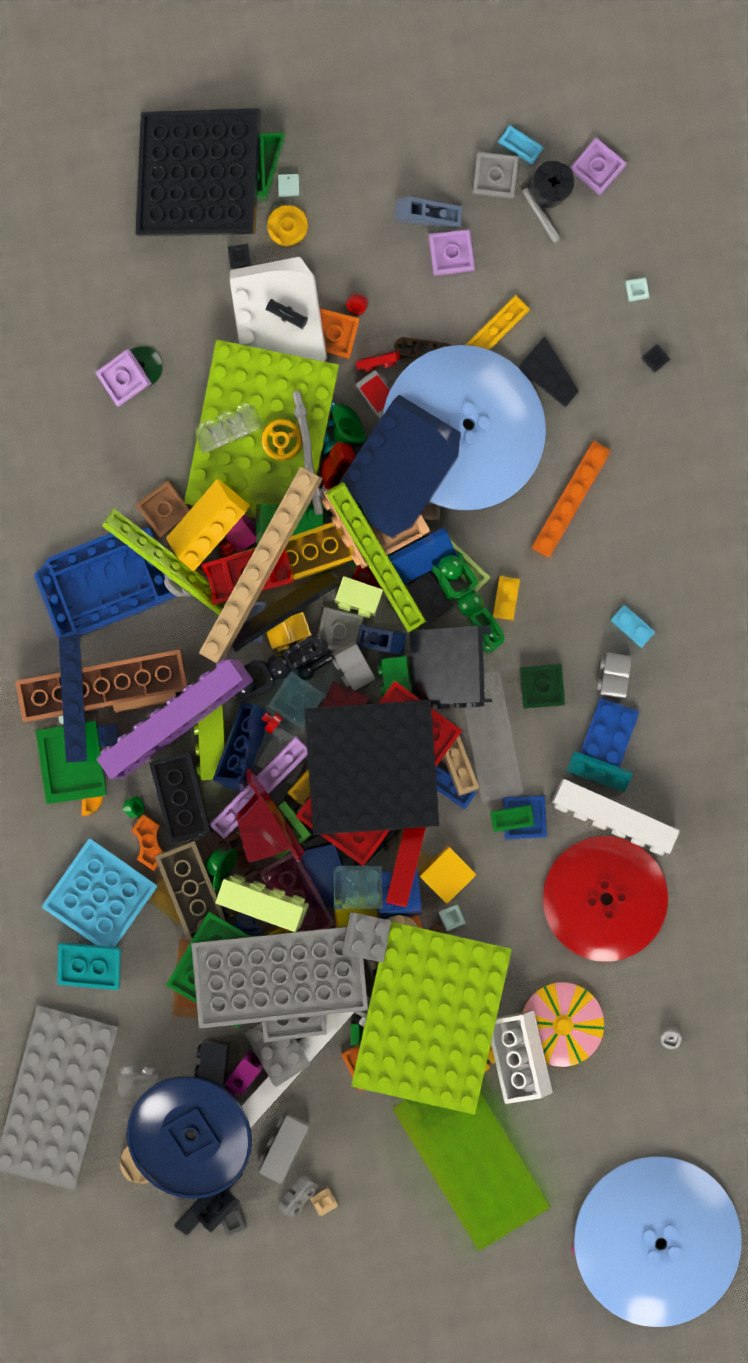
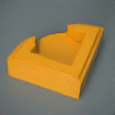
[82,796,104,816]

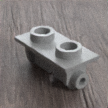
[278,1175,319,1218]

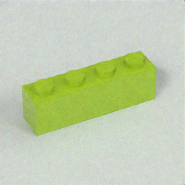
[194,704,225,780]

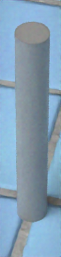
[522,187,561,244]

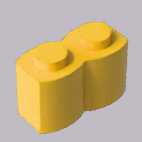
[266,612,312,652]

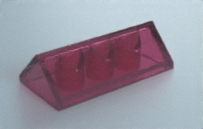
[259,853,336,932]

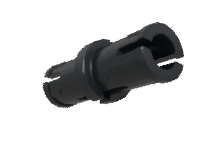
[265,299,308,330]

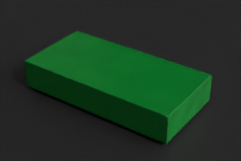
[490,805,535,832]

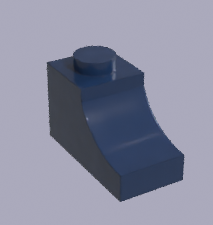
[356,625,407,654]

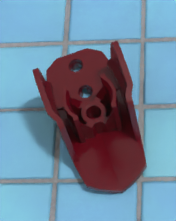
[236,769,305,862]

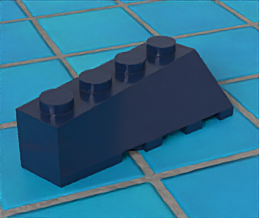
[213,703,272,791]

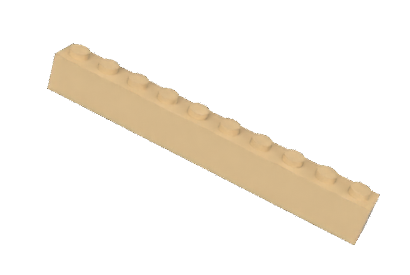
[199,467,323,663]

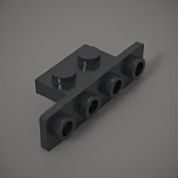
[174,1173,243,1236]

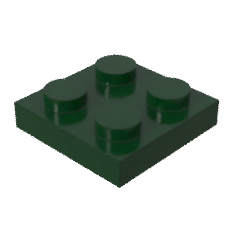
[520,664,565,709]

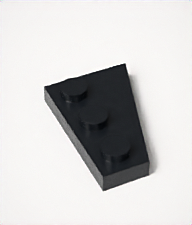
[518,336,579,408]

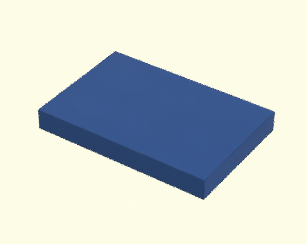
[389,528,457,584]

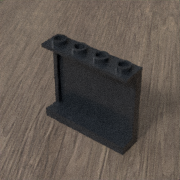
[410,626,492,709]

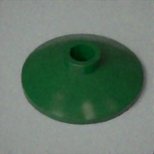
[130,346,163,387]

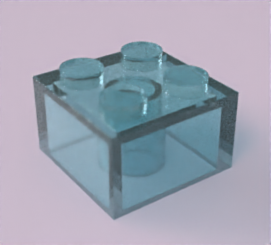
[268,672,326,730]
[333,866,382,910]

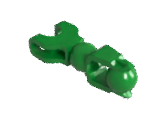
[432,551,505,653]

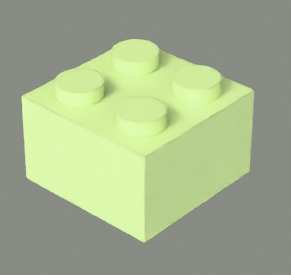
[335,576,383,618]

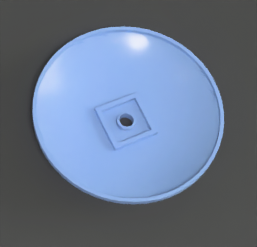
[383,345,546,511]
[574,1156,742,1327]

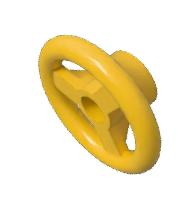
[261,419,303,461]

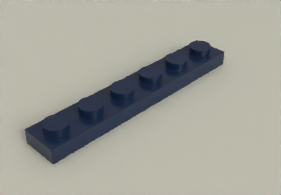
[58,635,88,763]

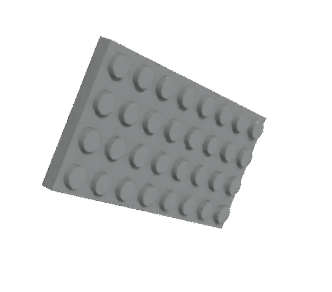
[191,926,368,1029]
[0,1005,119,1190]

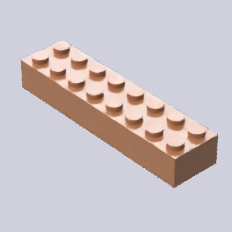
[15,649,188,723]

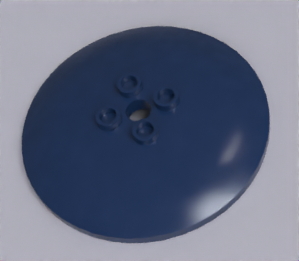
[127,1076,252,1199]

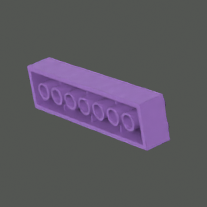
[97,658,254,779]

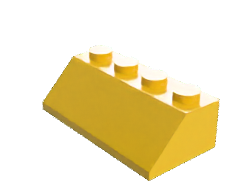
[166,478,250,572]

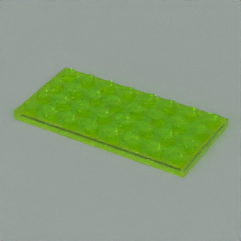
[392,1092,550,1251]

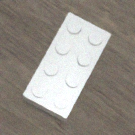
[491,1011,553,1104]

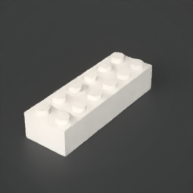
[551,779,680,856]

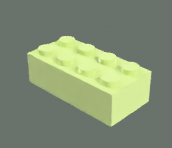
[215,874,309,932]

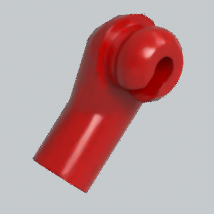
[220,541,235,558]

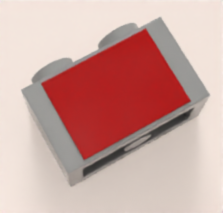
[355,370,390,420]

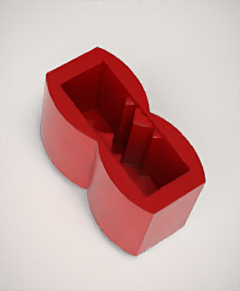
[320,442,355,490]

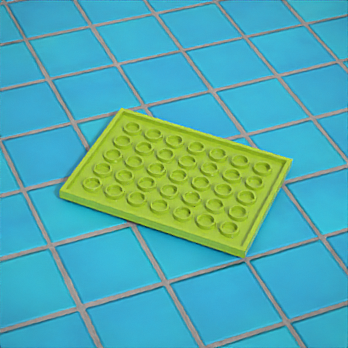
[184,340,339,518]
[351,921,512,1115]

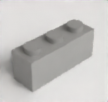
[257,1114,310,1184]

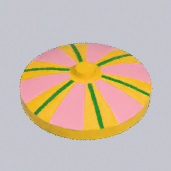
[522,982,604,1067]

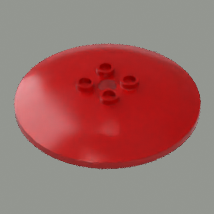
[543,836,668,961]

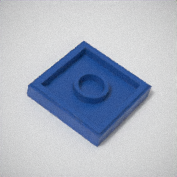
[503,796,547,839]

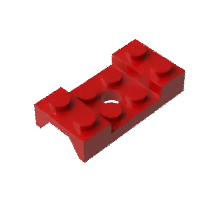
[202,547,295,605]

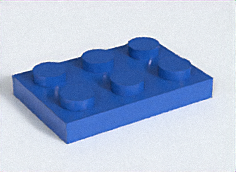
[580,698,640,767]

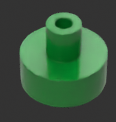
[122,796,144,818]

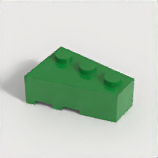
[257,132,286,201]
[256,504,323,546]

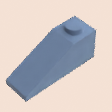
[395,196,462,227]

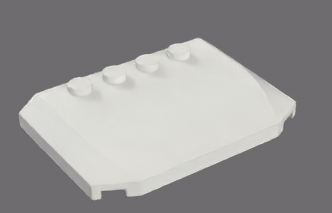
[230,257,327,362]

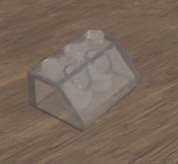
[195,402,264,454]

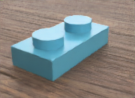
[610,605,655,648]

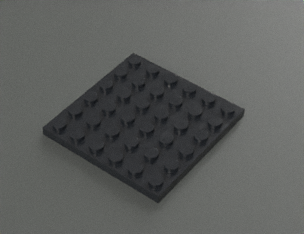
[135,108,261,236]
[304,700,440,835]

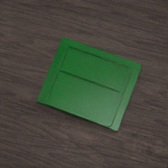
[35,721,107,805]

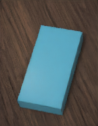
[498,125,544,165]

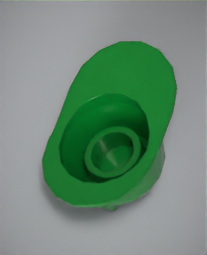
[332,404,367,447]
[205,848,238,891]

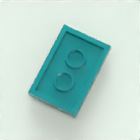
[57,942,121,990]

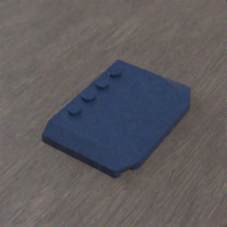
[338,395,461,539]

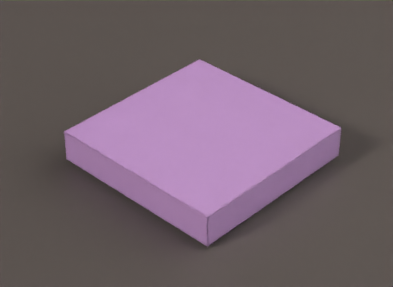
[570,137,627,196]
[429,229,475,276]
[95,349,152,407]

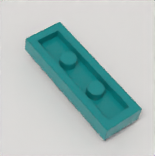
[566,751,633,793]

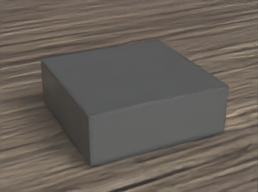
[221,1208,247,1236]

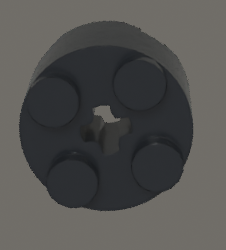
[528,161,574,208]

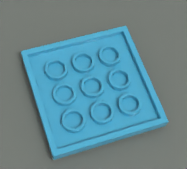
[41,838,158,947]

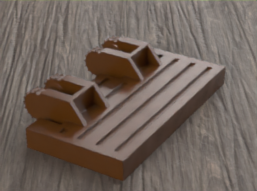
[195,831,271,918]

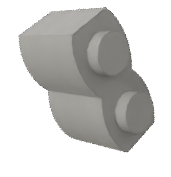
[332,641,375,691]
[597,653,632,699]

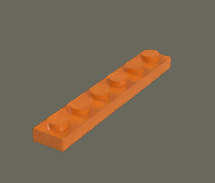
[531,440,611,559]

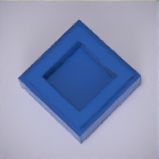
[97,724,119,747]

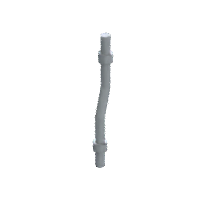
[292,391,323,515]

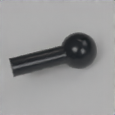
[297,652,334,681]

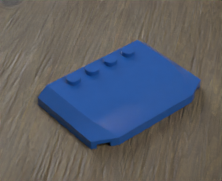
[34,528,176,638]

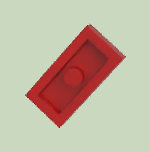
[355,350,401,372]

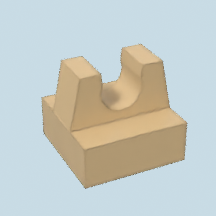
[310,1187,338,1216]

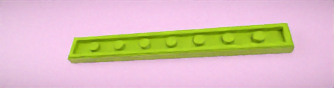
[325,482,426,633]
[102,508,226,615]

